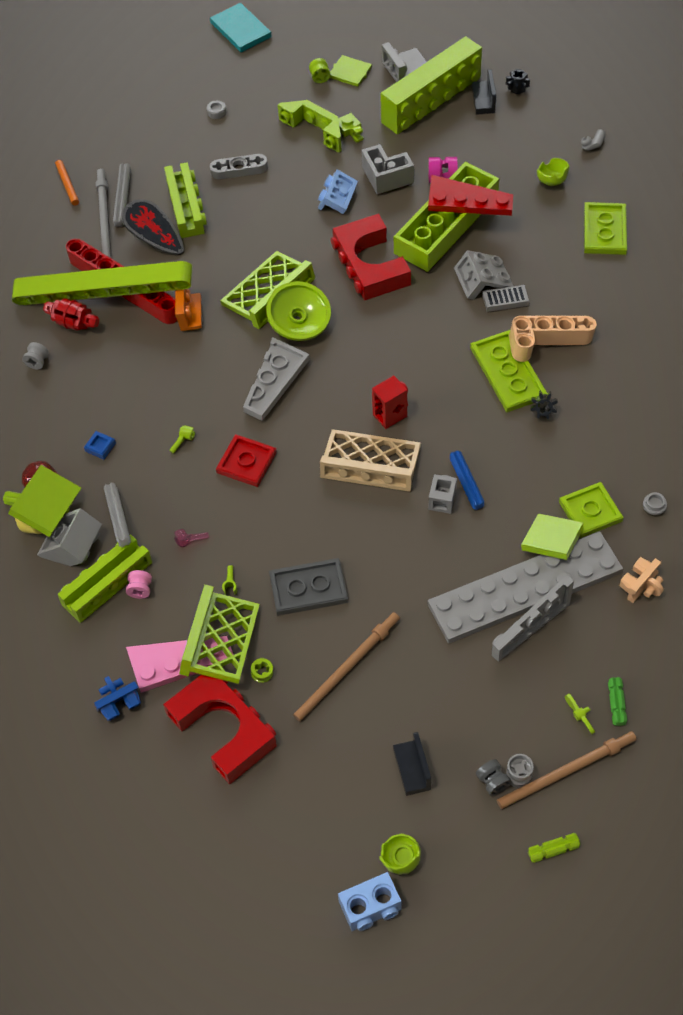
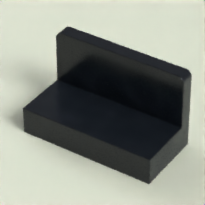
[471,69,496,115]
[393,732,431,796]

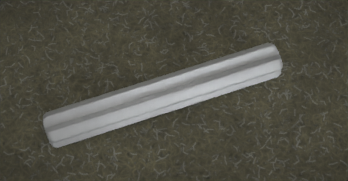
[113,163,131,227]
[104,482,131,547]

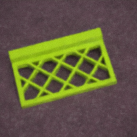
[220,251,315,329]
[179,584,260,684]

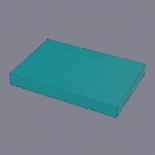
[210,2,272,52]

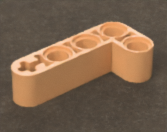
[509,316,597,362]

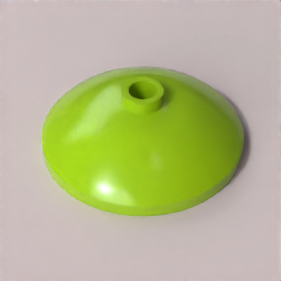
[266,281,331,341]

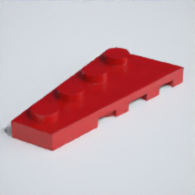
[428,175,513,216]

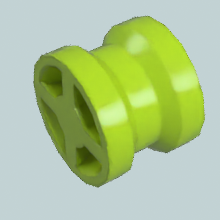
[309,58,331,83]

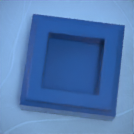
[84,431,116,460]

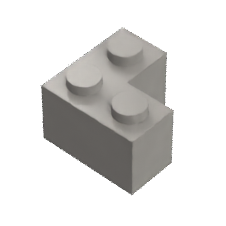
[362,144,414,194]

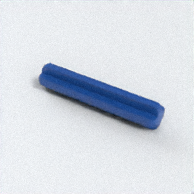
[450,450,485,510]

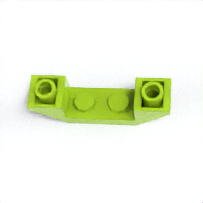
[278,100,342,153]

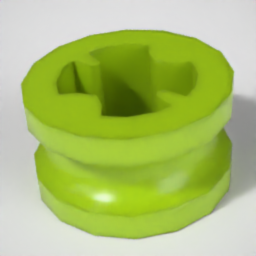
[251,658,273,683]

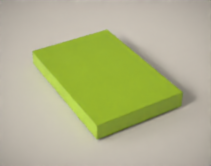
[584,202,627,255]
[8,465,81,537]

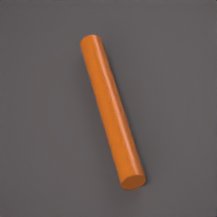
[55,160,79,206]

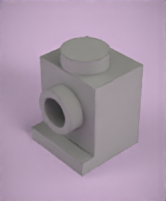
[428,474,457,514]

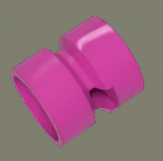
[429,157,458,184]

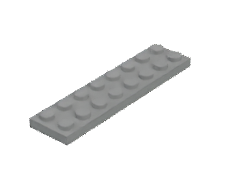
[428,531,623,644]

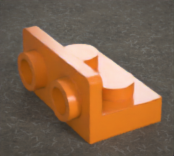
[175,289,202,331]

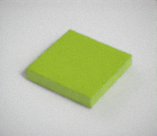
[559,482,624,538]
[521,514,584,560]

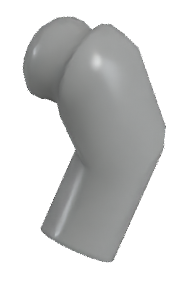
[581,129,606,151]

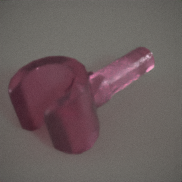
[174,529,209,547]

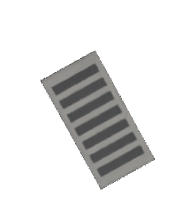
[482,285,529,312]

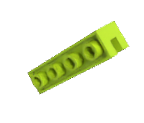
[164,162,207,239]
[57,534,152,623]

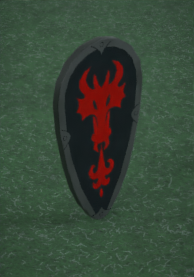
[122,199,184,255]

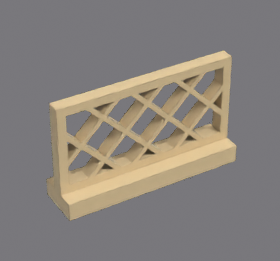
[320,429,421,492]

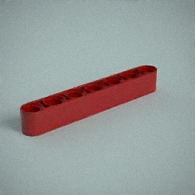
[66,238,177,324]

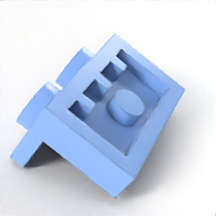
[318,170,358,214]

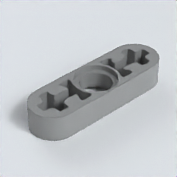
[210,154,268,179]

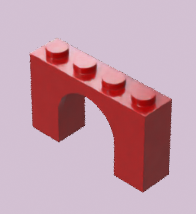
[331,213,411,301]
[163,674,277,785]

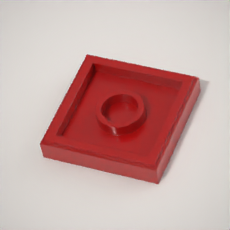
[216,434,277,487]

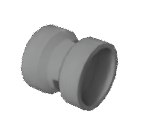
[506,754,534,788]

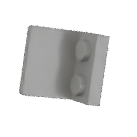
[382,42,426,82]
[454,250,513,300]

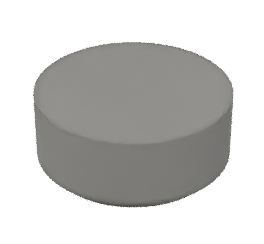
[207,100,226,119]

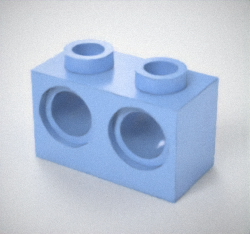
[338,872,401,931]

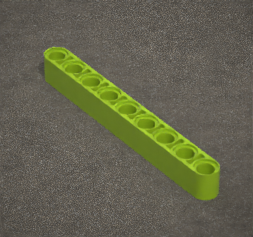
[12,261,192,305]

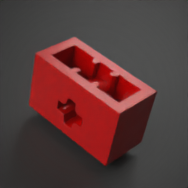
[372,375,408,429]

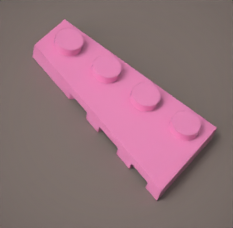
[126,636,234,693]

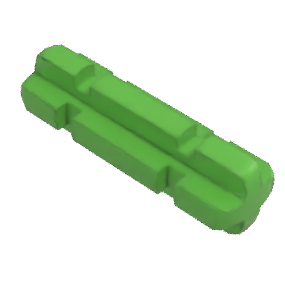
[608,677,627,726]

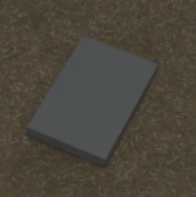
[269,558,348,616]

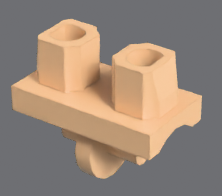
[619,557,664,603]

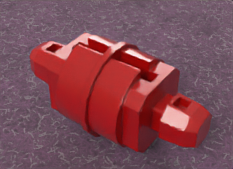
[43,298,100,331]

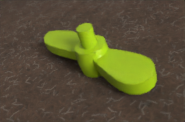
[565,694,595,734]

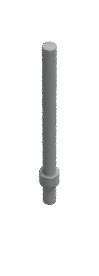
[96,169,111,258]

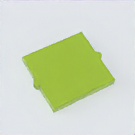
[330,55,372,87]

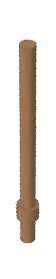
[293,612,400,722]
[497,731,637,809]

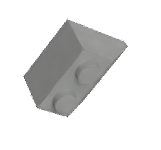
[37,508,102,566]

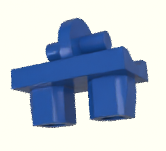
[94,676,141,721]

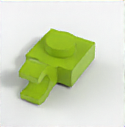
[338,113,364,143]

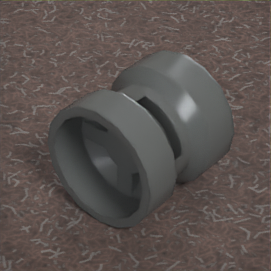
[476,759,512,796]

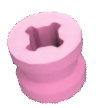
[126,570,152,599]

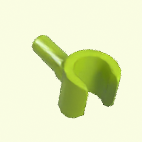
[169,425,195,454]
[222,565,238,595]

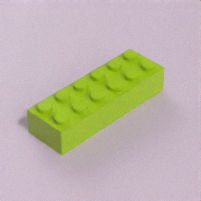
[381,36,482,134]
[394,162,499,272]

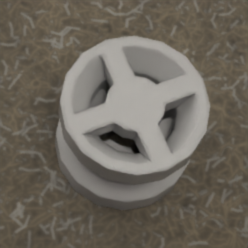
[22,342,49,369]

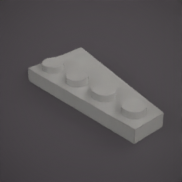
[243,337,310,421]
[492,575,574,662]

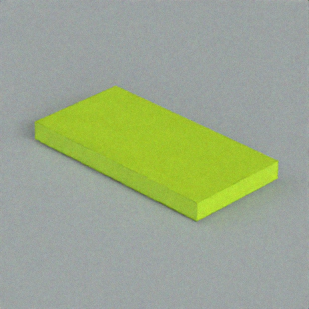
[470,330,547,413]

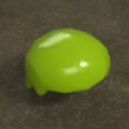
[537,158,569,186]
[379,833,421,875]

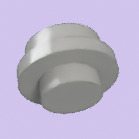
[643,492,667,515]

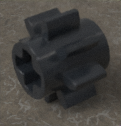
[506,69,530,94]
[530,390,558,419]

